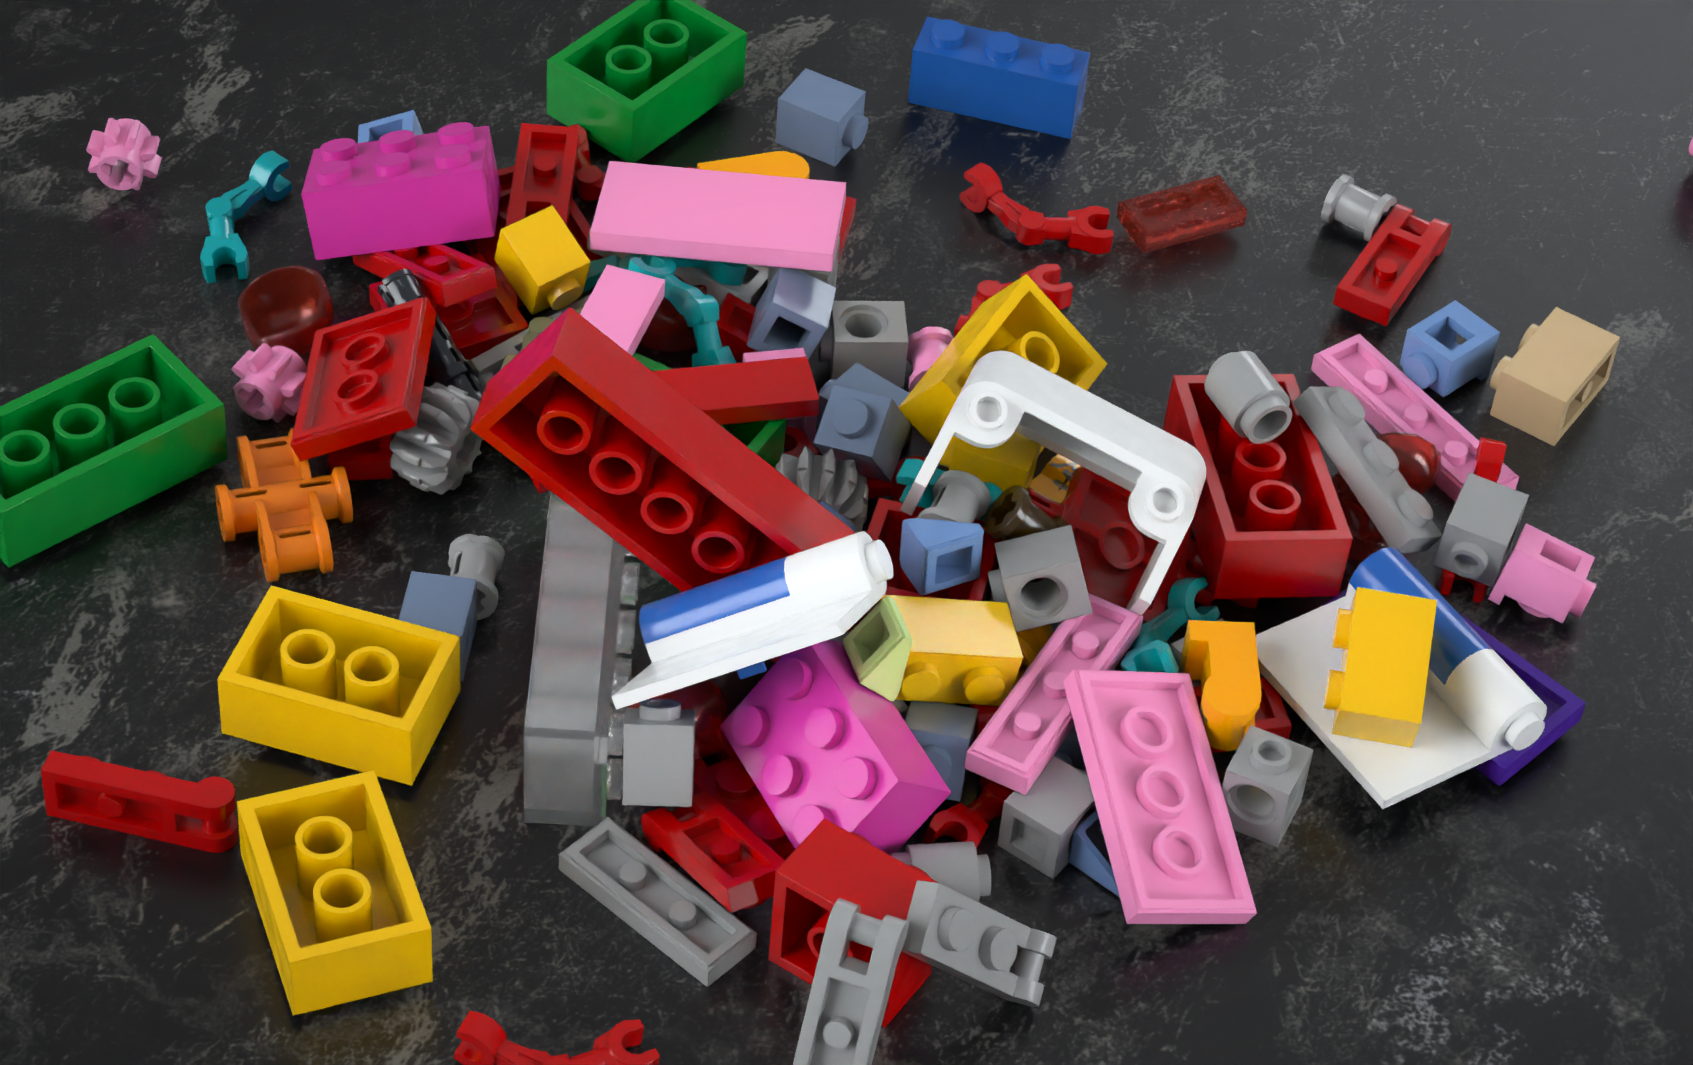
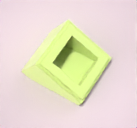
[842,596,913,701]

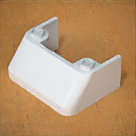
[900,351,1206,616]

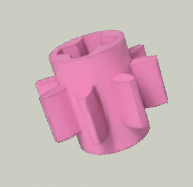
[86,118,162,191]
[231,343,307,423]

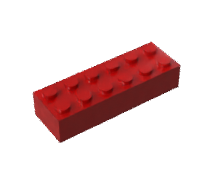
[470,307,856,663]

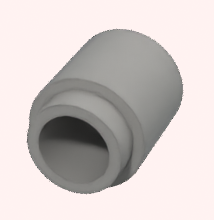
[1204,351,1292,444]
[889,841,991,902]

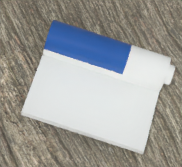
[612,531,893,710]
[1256,547,1547,809]

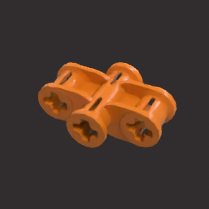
[215,428,353,583]

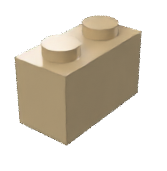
[1490,307,1620,446]

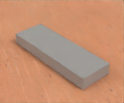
[559,817,757,987]

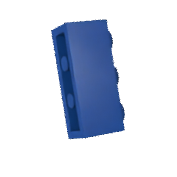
[908,17,1090,139]

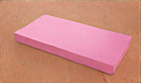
[590,161,846,272]
[1063,669,1257,924]

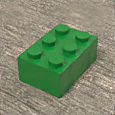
[547,0,747,163]

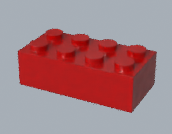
[1162,374,1353,599]

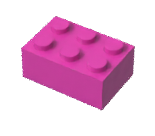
[301,122,501,260]
[720,639,951,854]

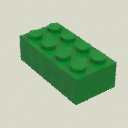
[0,334,228,568]

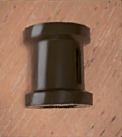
[983,485,1070,540]

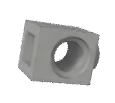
[818,301,909,387]
[1433,473,1529,587]
[988,525,1093,632]
[622,699,695,807]
[1222,725,1313,847]
[998,755,1097,879]

